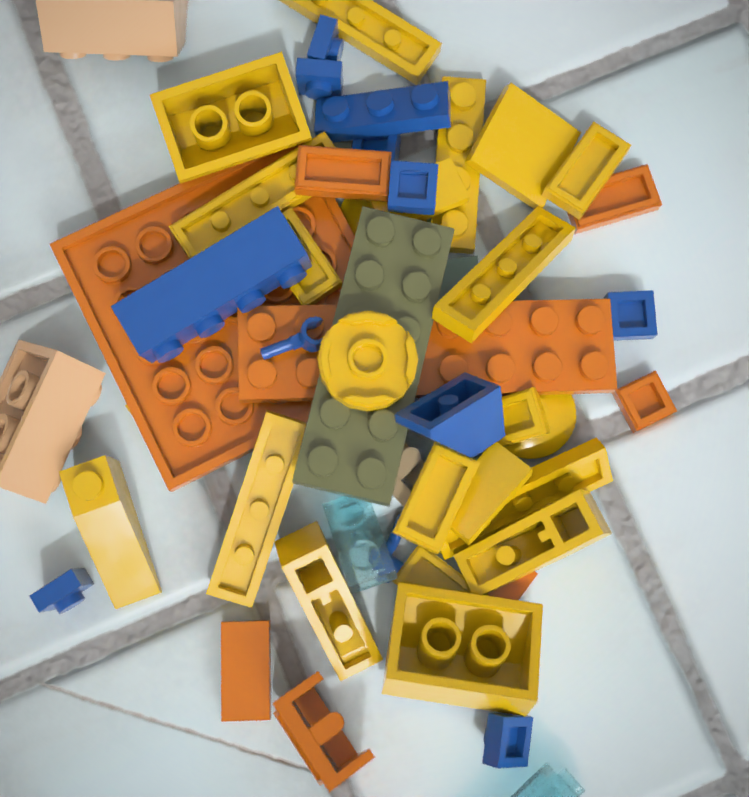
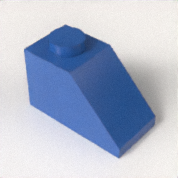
[395,372,505,458]

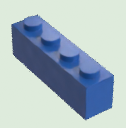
[111,206,312,363]

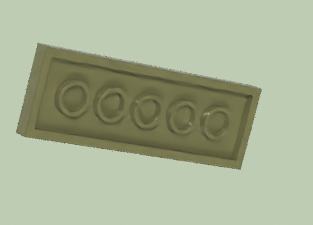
[292,206,455,507]

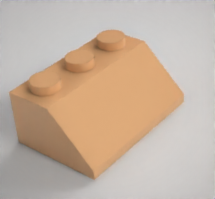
[36,0,188,62]
[0,340,106,504]

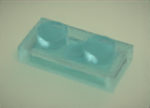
[322,496,398,594]

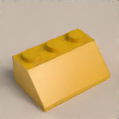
[149,52,312,184]
[381,582,543,716]

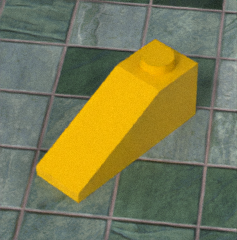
[59,455,162,609]
[453,489,612,595]
[274,521,383,681]

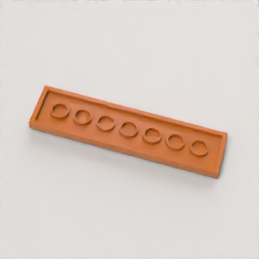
[237,299,618,403]

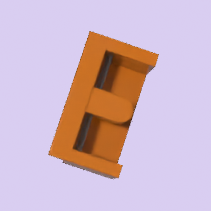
[272,671,375,793]

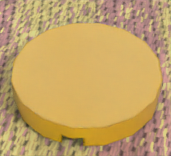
[318,310,418,412]

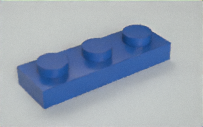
[314,81,451,143]

